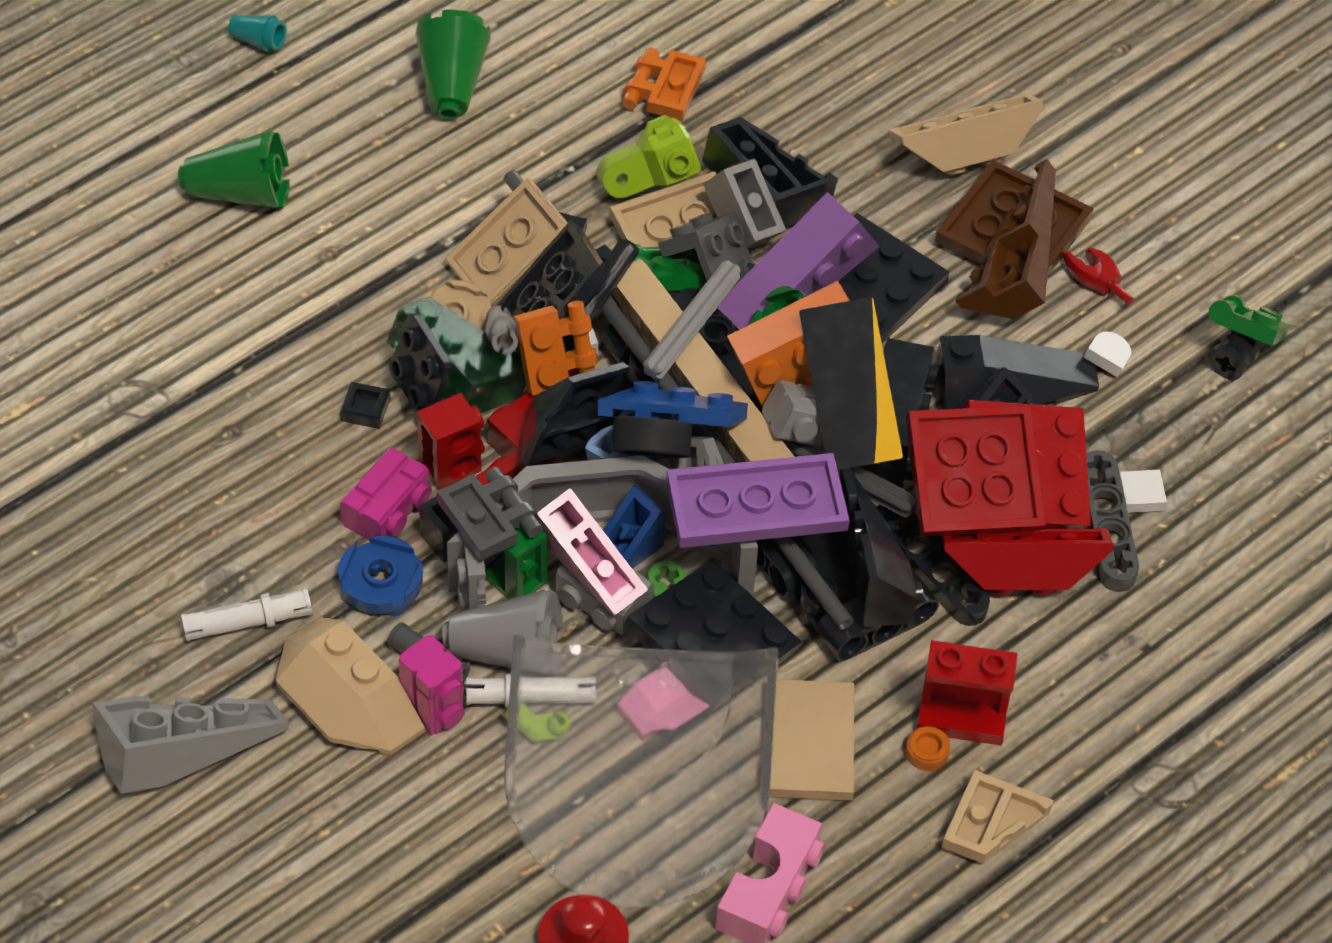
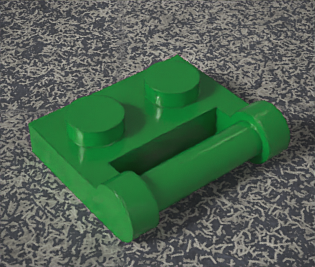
[634,244,707,291]
[1208,294,1290,346]

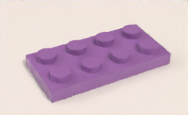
[666,453,849,548]

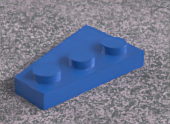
[598,381,748,427]

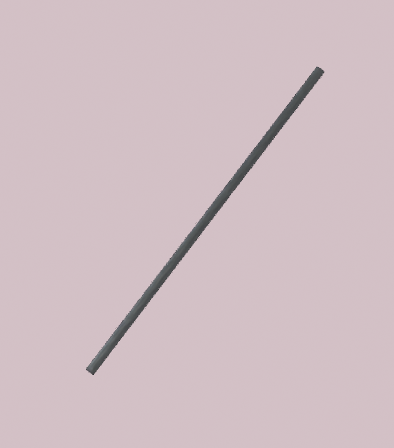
[504,170,854,630]

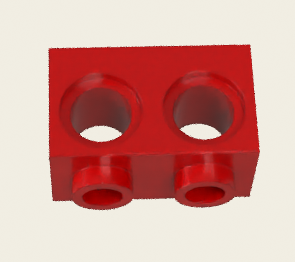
[417,393,485,490]

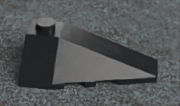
[936,335,1099,409]

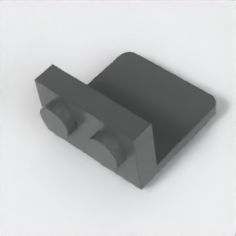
[658,212,756,287]

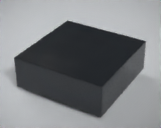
[340,382,391,429]

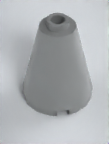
[442,590,563,676]

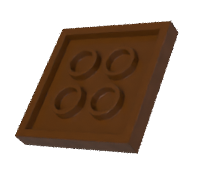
[935,160,1094,277]

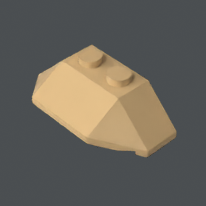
[888,93,1044,174]
[276,617,425,755]

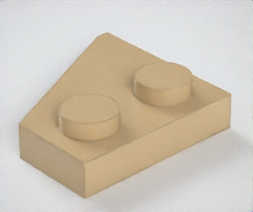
[942,770,1054,863]

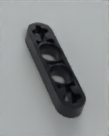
[876,504,990,626]

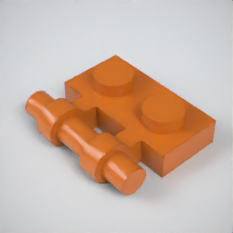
[622,47,706,121]
[514,301,598,396]

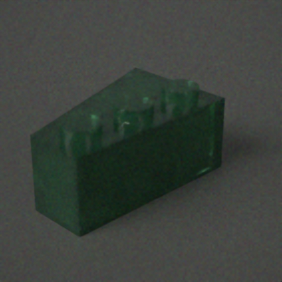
[386,296,526,413]

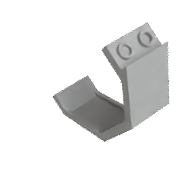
[447,455,758,610]

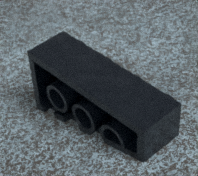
[860,338,939,489]

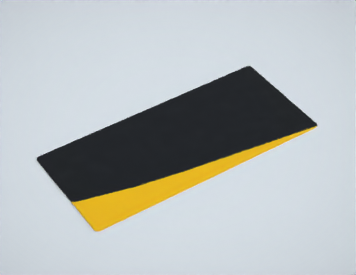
[799,297,903,470]

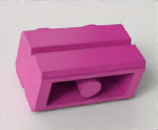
[340,447,432,540]
[399,635,465,735]

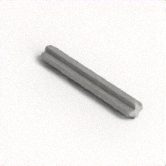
[643,260,741,380]

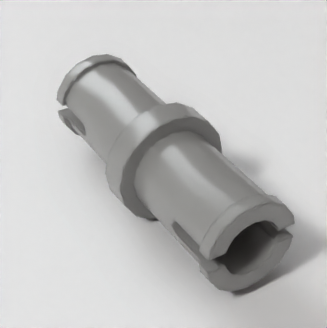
[485,305,518,354]

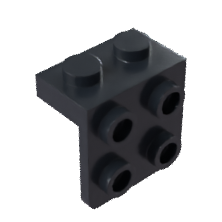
[389,313,461,413]

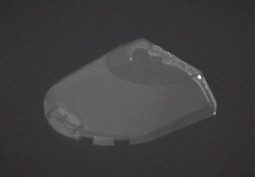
[504,635,779,908]

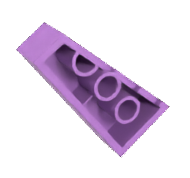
[717,192,880,330]

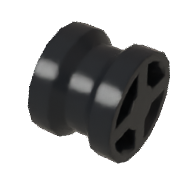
[1208,330,1259,380]

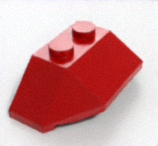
[940,528,1113,595]

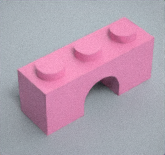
[715,803,825,943]

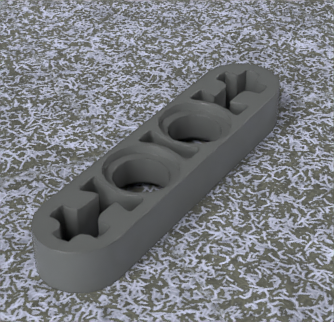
[1087,450,1139,592]

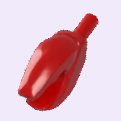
[1063,248,1134,305]

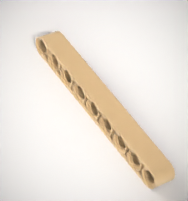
[611,259,795,463]

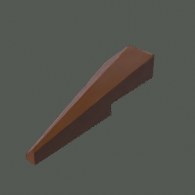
[955,159,1056,319]

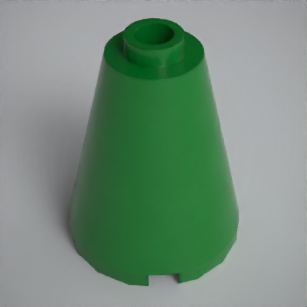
[416,9,491,120]
[178,131,290,209]

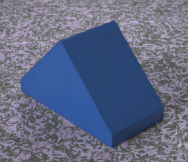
[603,486,665,569]

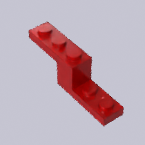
[476,368,579,486]

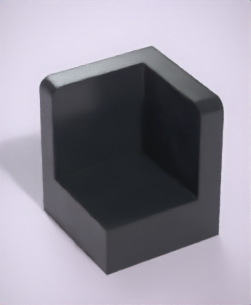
[419,496,459,563]

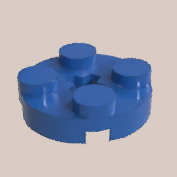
[338,536,423,616]

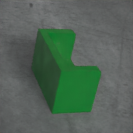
[485,508,547,599]

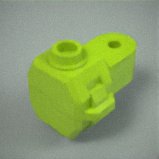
[597,115,701,198]

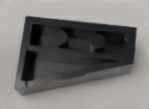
[702,117,838,228]

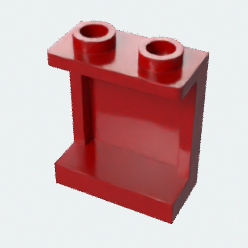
[917,640,1018,746]

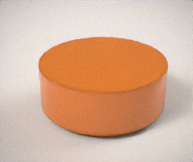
[906,726,950,771]

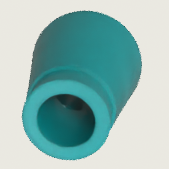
[228,15,287,52]

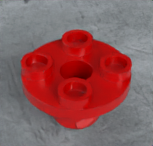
[538,895,629,943]

